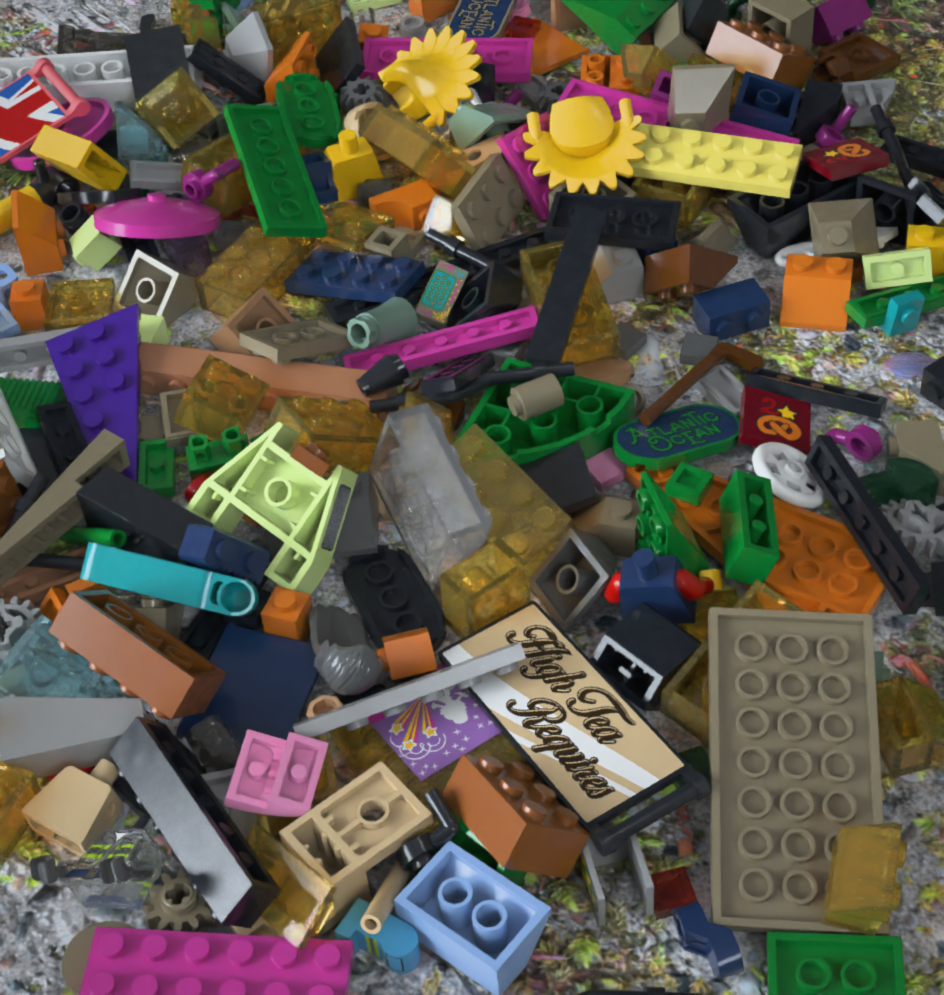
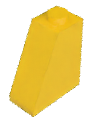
[30,125,128,190]

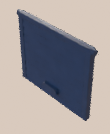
[175,622,319,751]

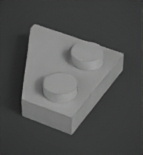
[841,78,897,127]

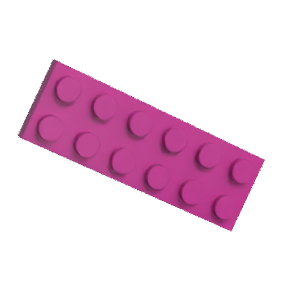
[359,37,534,83]
[79,927,355,995]

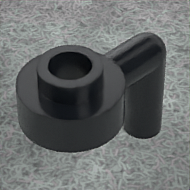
[395,788,461,874]

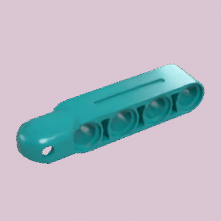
[80,542,259,617]

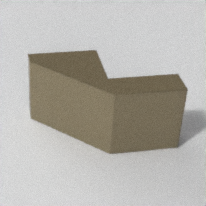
[364,225,426,260]

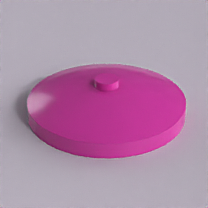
[7,97,115,171]
[94,192,220,239]

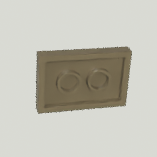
[448,152,526,251]
[239,318,353,365]

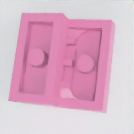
[223,729,329,817]

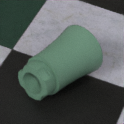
[346,297,418,350]

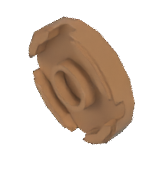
[574,359,635,386]

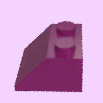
[812,0,873,46]

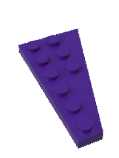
[45,303,141,483]

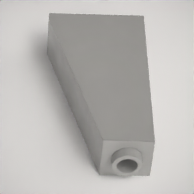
[0,697,156,784]

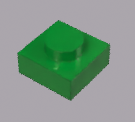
[665,462,714,506]

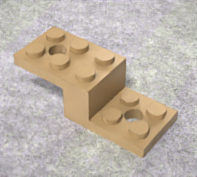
[229,761,434,939]

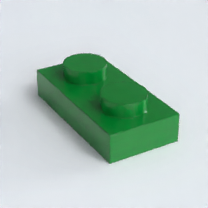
[138,438,176,497]

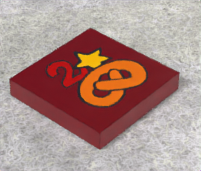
[802,138,890,182]
[738,385,811,456]

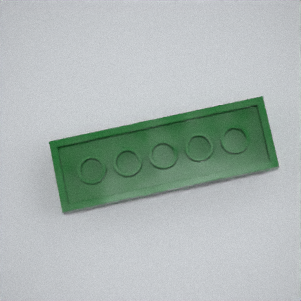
[223,104,328,238]

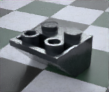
[590,602,705,711]

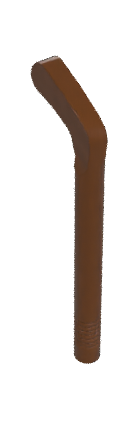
[639,342,764,426]

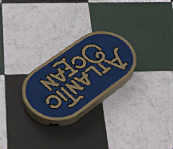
[447,0,517,38]

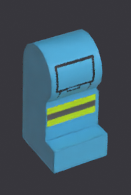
[335,897,421,974]

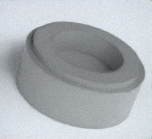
[399,15,427,38]

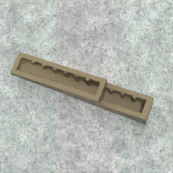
[0,428,130,587]

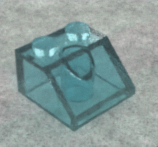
[115,101,169,172]
[0,614,97,698]

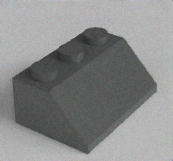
[264,471,379,563]

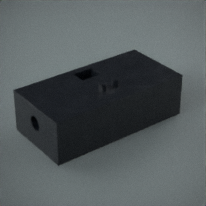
[76,466,214,568]

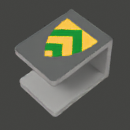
[579,827,654,926]

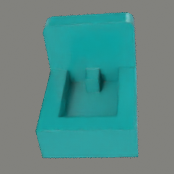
[878,290,926,337]

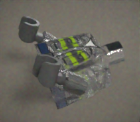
[30,816,166,909]

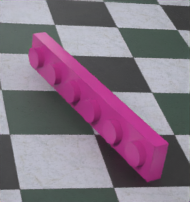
[342,305,538,371]

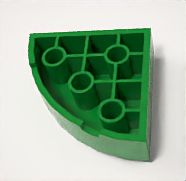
[450,357,635,482]

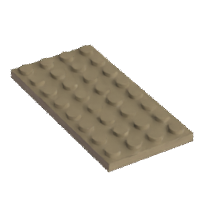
[708,607,890,936]

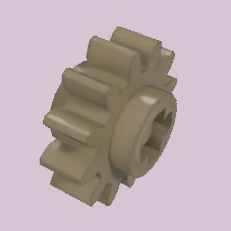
[142,867,215,932]

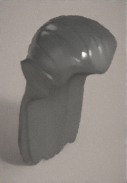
[308,603,383,695]

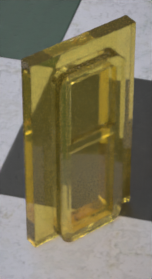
[246,824,337,950]

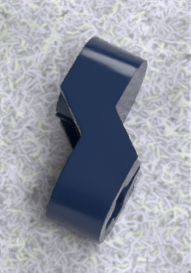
[672,901,744,979]

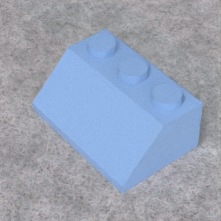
[394,841,552,995]

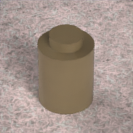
[507,373,564,421]

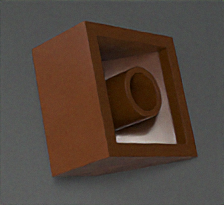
[644,244,738,303]

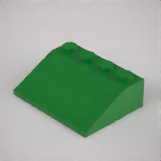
[561,0,679,55]

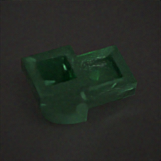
[859,457,939,507]

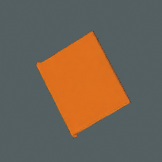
[502,17,590,86]

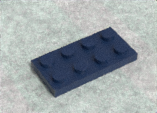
[284,249,426,303]

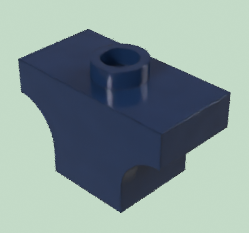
[301,152,338,204]

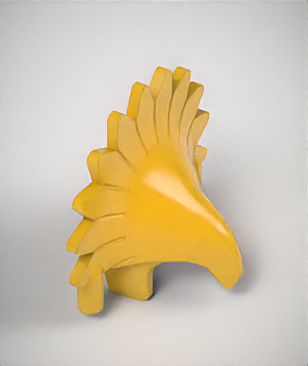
[378,26,483,136]
[523,96,647,195]

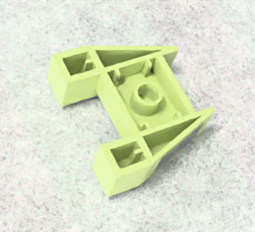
[185,422,358,595]

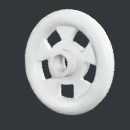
[752,442,827,508]

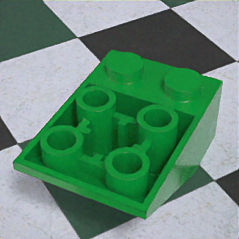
[636,471,709,577]

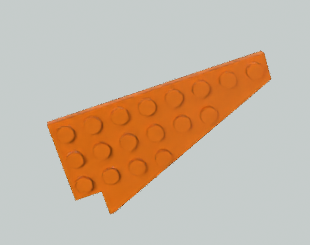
[625,463,887,614]

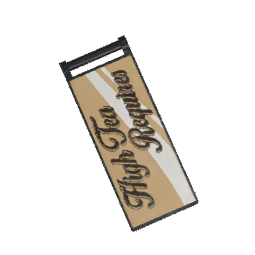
[438,601,712,857]

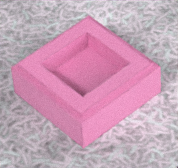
[586,448,628,492]

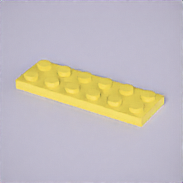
[629,123,803,199]

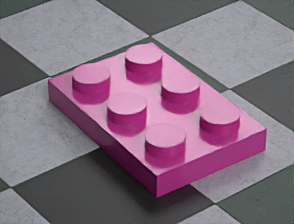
[496,111,554,222]

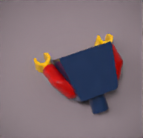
[604,548,723,624]

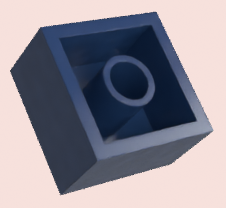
[728,71,802,136]

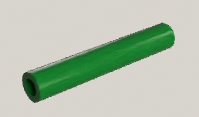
[59,525,126,548]

